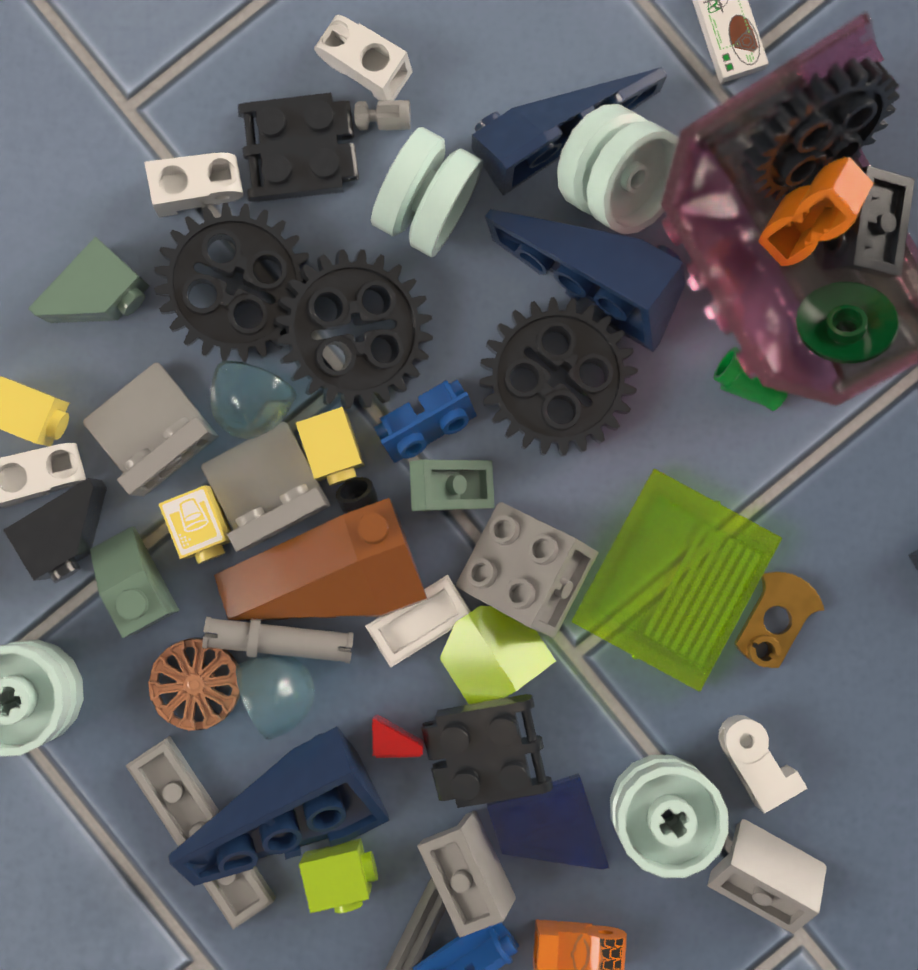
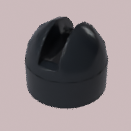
[336,477,378,514]

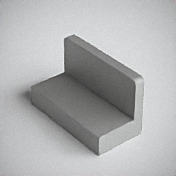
[417,810,516,938]
[707,819,827,934]

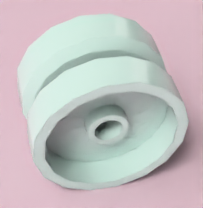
[557,104,685,235]
[371,127,483,258]
[0,640,84,756]
[610,755,728,878]

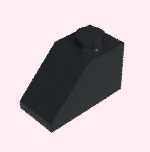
[4,478,107,583]

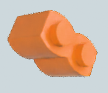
[758,157,873,266]

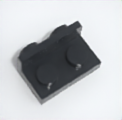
[823,166,915,278]

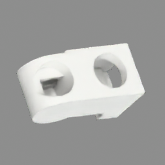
[314,15,413,101]
[144,153,243,218]
[0,443,86,507]
[718,715,807,814]

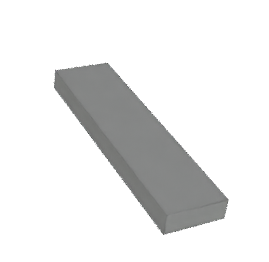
[125,736,276,929]

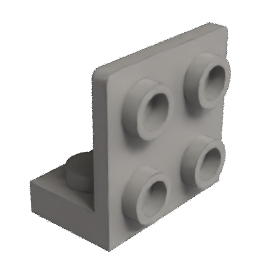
[83,363,219,497]
[201,422,331,552]
[456,502,599,638]

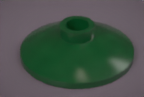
[796,282,899,364]

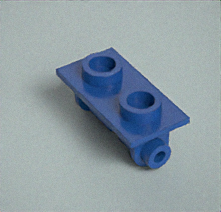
[374,379,477,464]
[412,922,520,970]

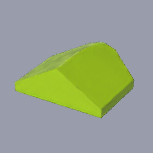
[439,606,556,704]

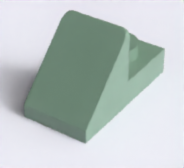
[410,459,495,512]

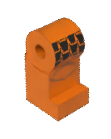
[532,919,627,970]

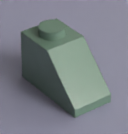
[28,237,150,323]
[90,526,180,638]

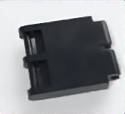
[237,93,359,202]
[421,694,553,808]

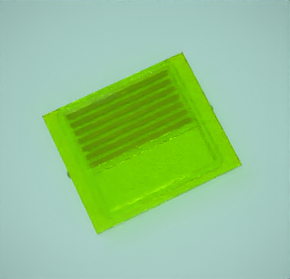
[571,468,782,692]

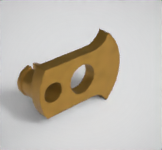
[734,572,825,668]

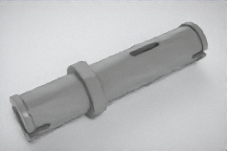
[202,617,353,664]

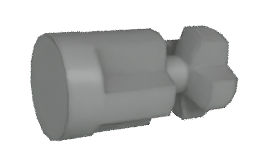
[354,100,411,130]

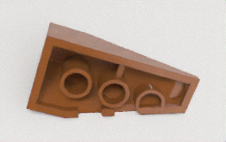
[214,498,428,621]

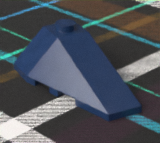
[471,67,667,196]
[485,209,685,352]
[168,727,390,886]

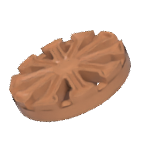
[148,638,242,731]

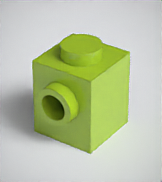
[299,838,378,913]

